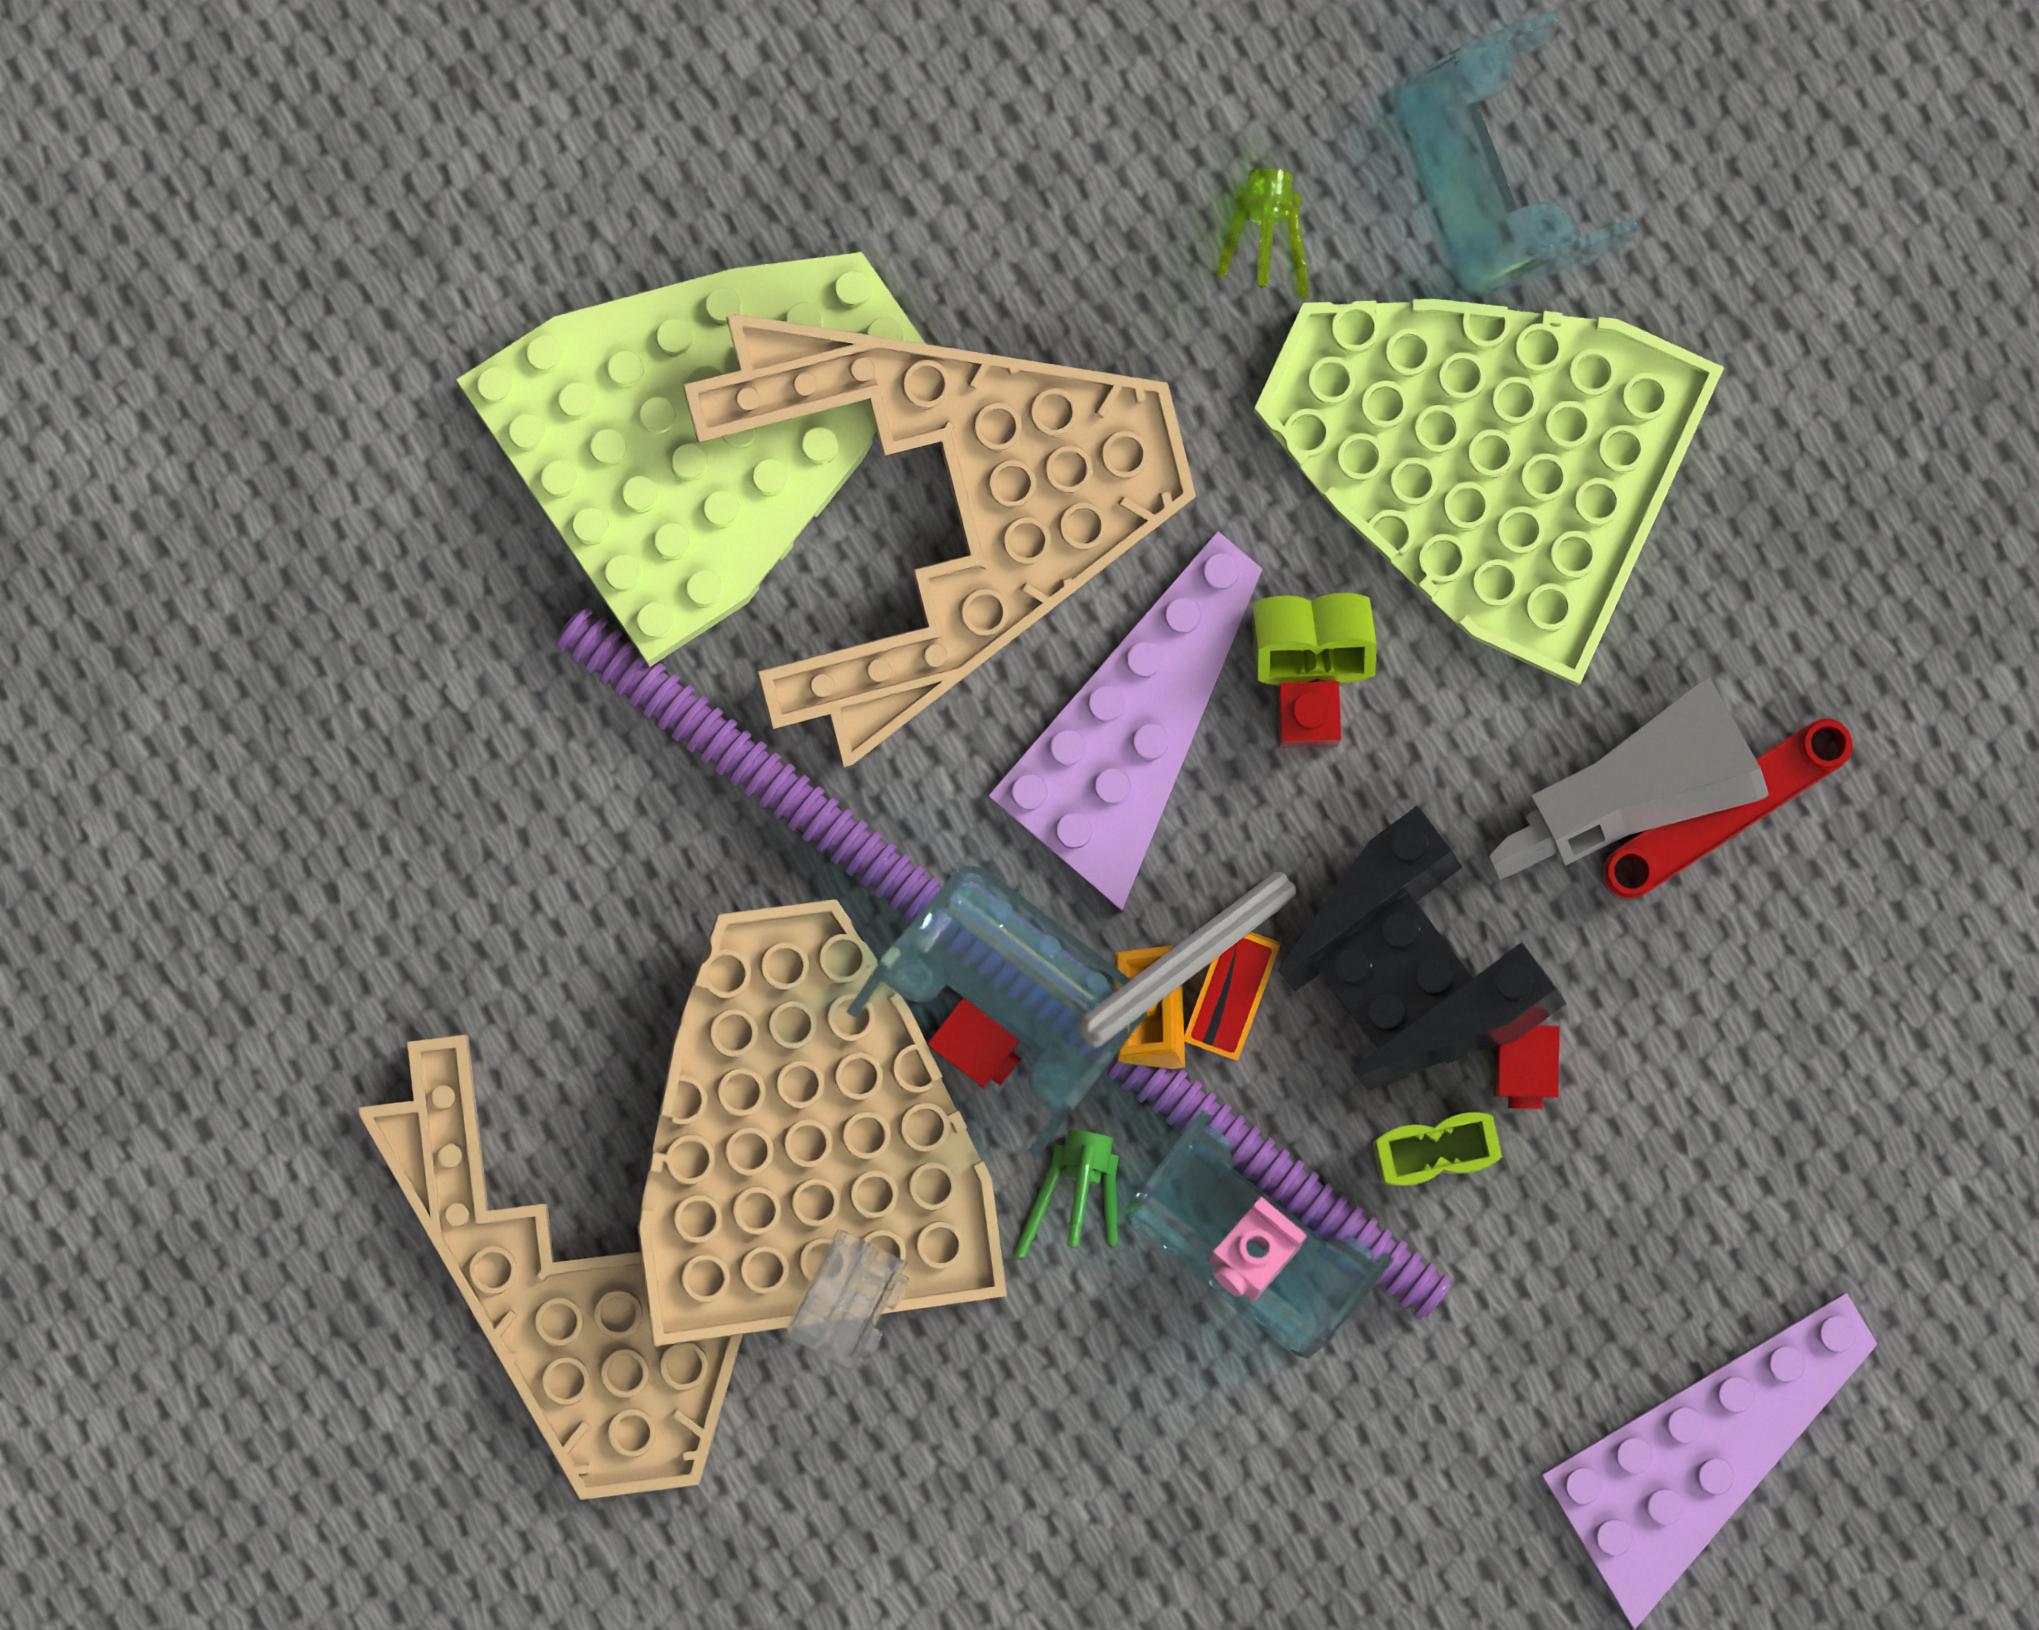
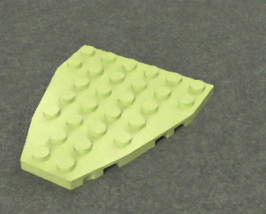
[456,252,926,667]
[1254,299,1724,687]

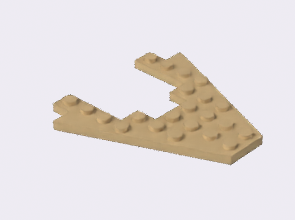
[683,314,1196,767]
[359,1035,743,1500]

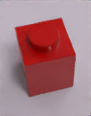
[1277,681,1341,748]
[927,997,1022,1089]
[1494,1025,1560,1110]

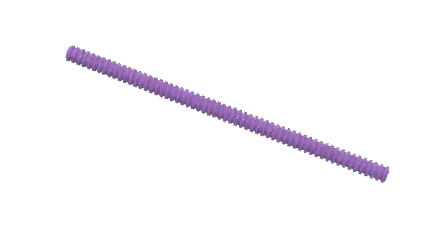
[556,607,1451,1319]

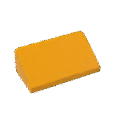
[1115,945,1185,1069]

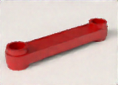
[1602,719,1853,900]

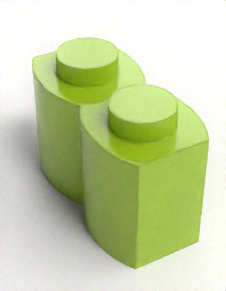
[1252,593,1377,686]
[1372,1112,1502,1187]

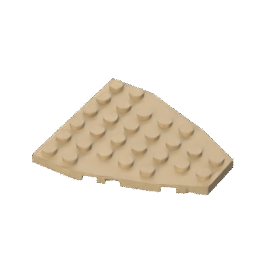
[637,899,1007,1346]

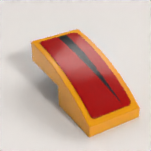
[1184,932,1281,1061]

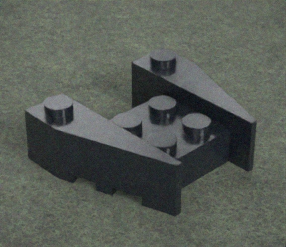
[1278,805,1567,1091]

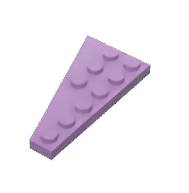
[989,531,1262,912]
[1541,1293,1877,1630]

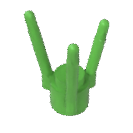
[1014,1130,1119,1259]

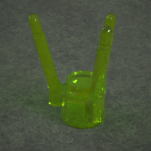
[1216,168,1310,298]

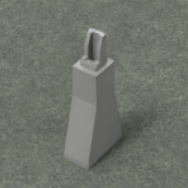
[1489,678,1769,880]

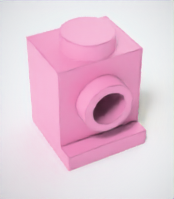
[1208,1197,1307,1302]

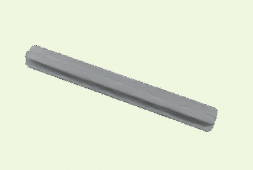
[1077,872,1296,1047]

